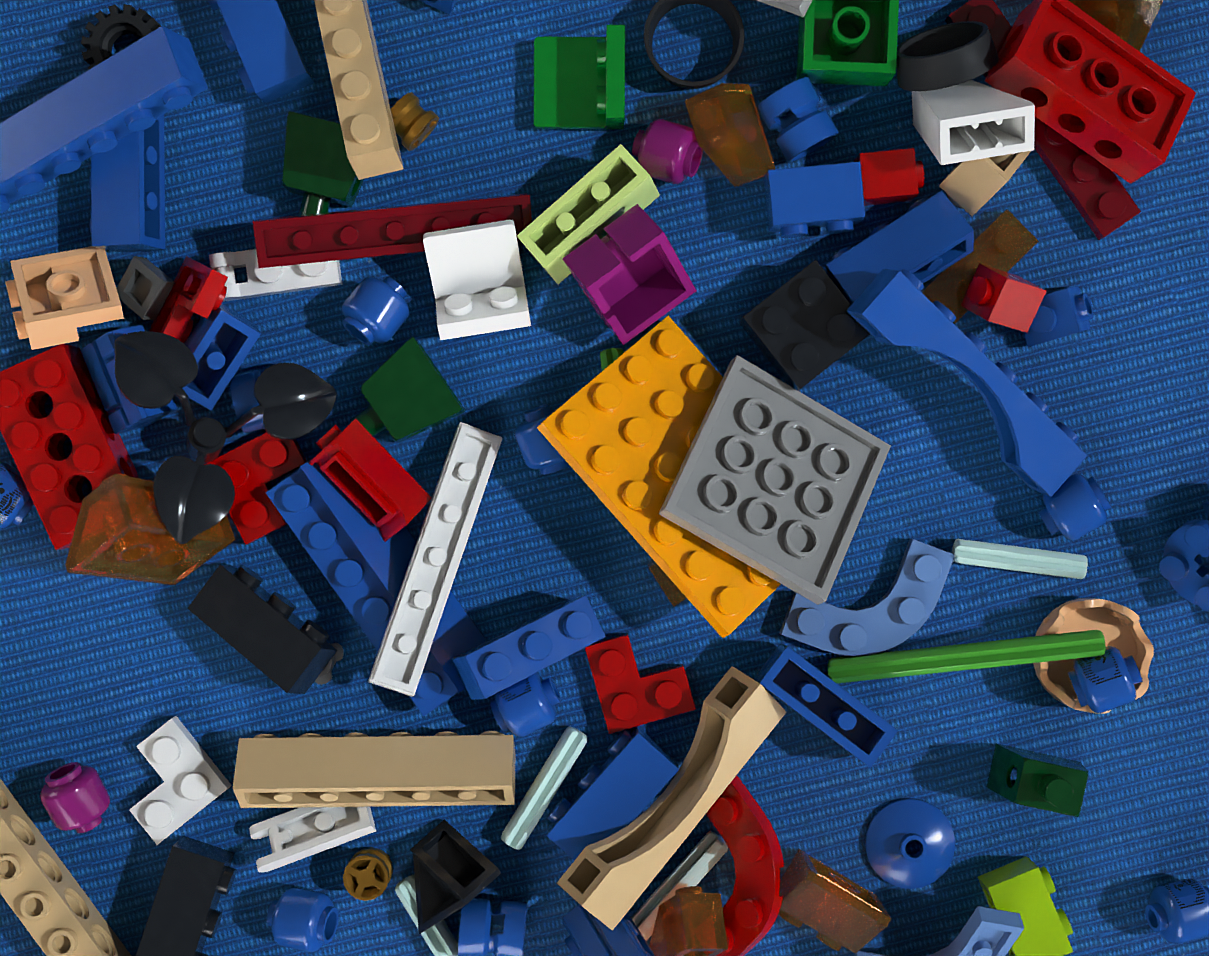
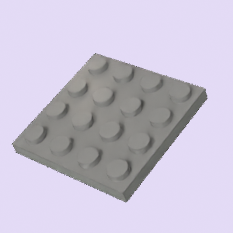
[658,355,891,605]

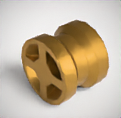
[391,92,439,151]
[343,847,393,901]

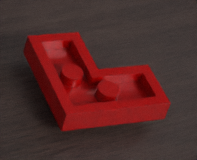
[149,256,228,343]
[204,432,307,545]
[585,633,696,734]

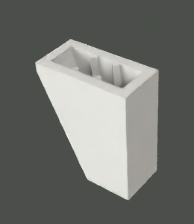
[912,80,1035,165]

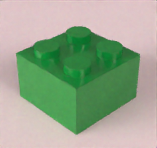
[797,0,899,86]

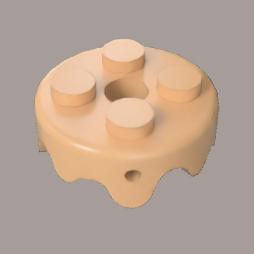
[1033,598,1154,714]

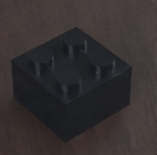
[739,260,870,390]

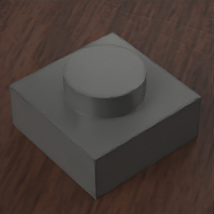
[117,256,175,320]

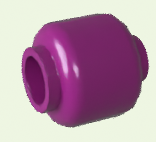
[632,119,703,184]
[40,762,110,833]

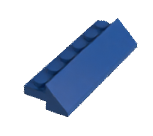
[266,459,487,716]

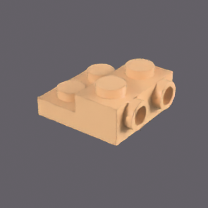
[5,246,124,350]

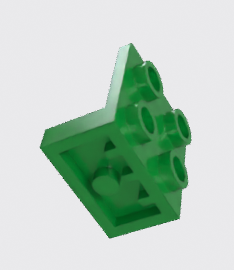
[534,25,625,129]

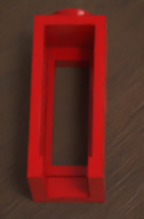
[309,419,432,542]

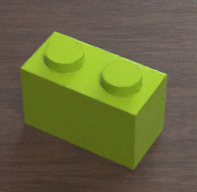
[978,856,1073,956]

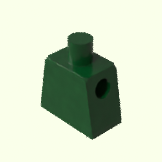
[282,111,364,216]
[350,337,466,442]
[986,743,1088,817]

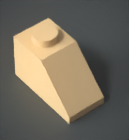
[939,145,1035,216]

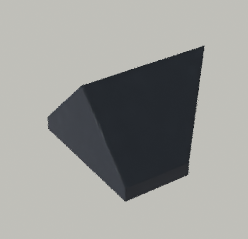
[410,819,501,934]

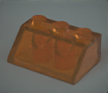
[65,474,235,585]

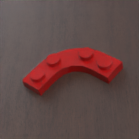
[696,776,784,956]

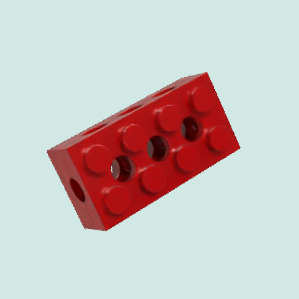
[985,0,1196,184]
[0,344,154,550]

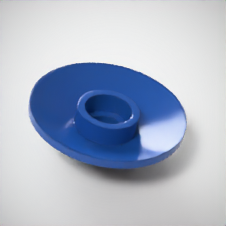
[865,798,955,889]

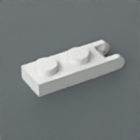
[249,807,376,872]

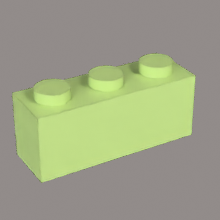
[517,144,660,285]

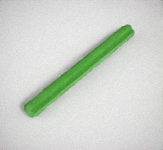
[827,630,1106,684]

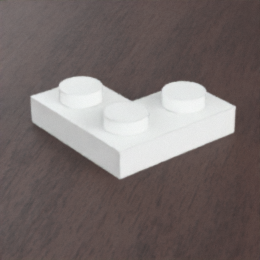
[129,716,232,845]

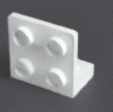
[423,220,531,340]

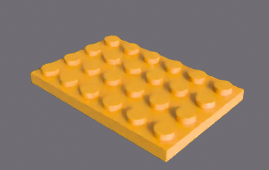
[537,316,781,638]

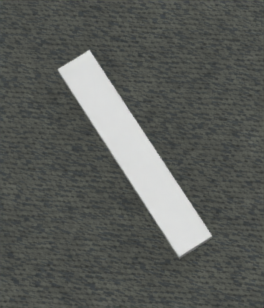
[368,422,502,697]

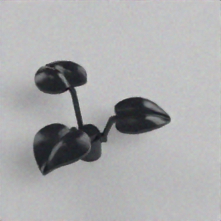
[114,331,337,544]

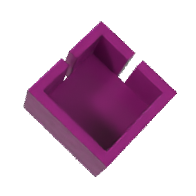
[563,204,697,345]

